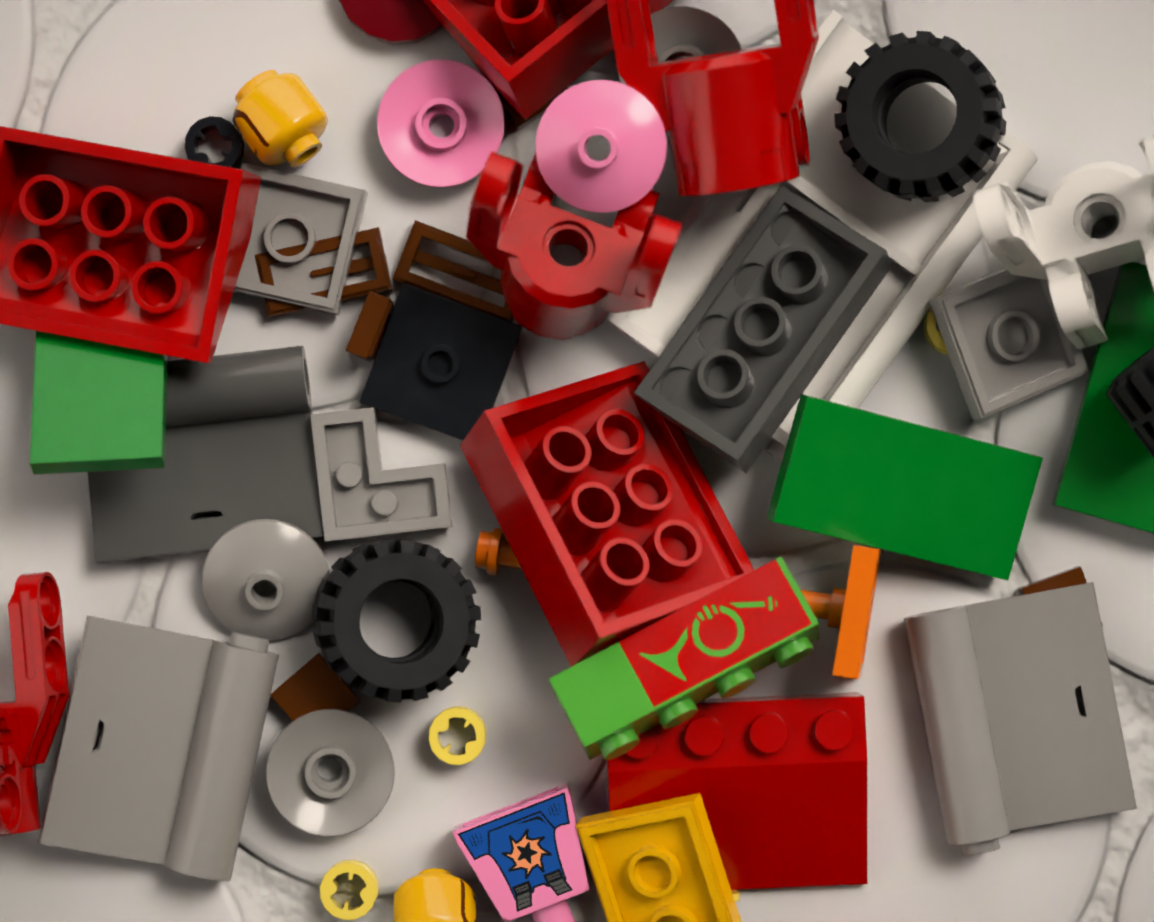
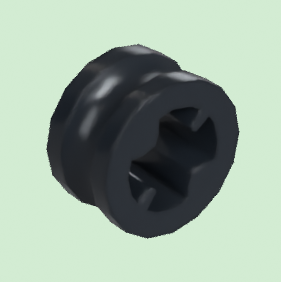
[184,116,245,168]

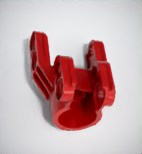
[606,0,819,196]
[466,152,682,340]
[0,572,69,837]

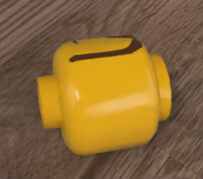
[232,70,328,167]
[393,868,476,922]

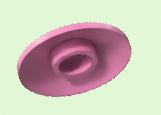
[377,60,505,187]
[535,80,667,213]

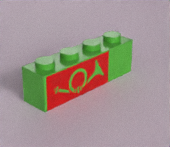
[549,556,819,760]

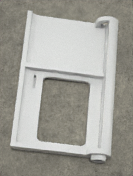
[608,10,1038,463]

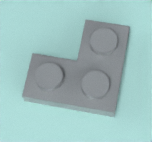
[310,407,453,542]

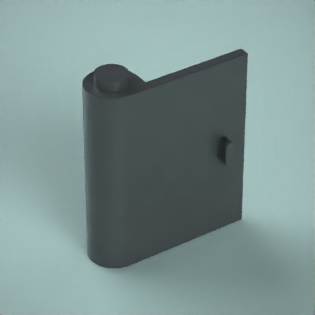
[88,346,324,564]

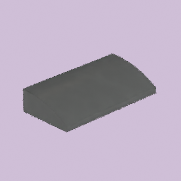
[634,185,892,473]

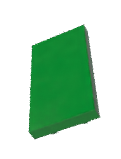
[1052,262,1154,534]
[30,331,168,475]
[766,394,1043,581]

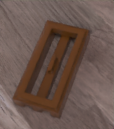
[393,220,514,323]
[255,227,394,319]

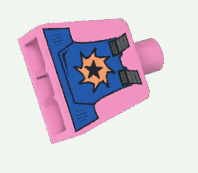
[453,783,589,922]

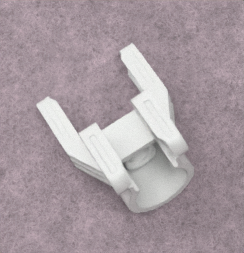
[973,136,1154,349]

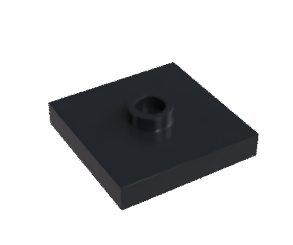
[359,283,523,440]

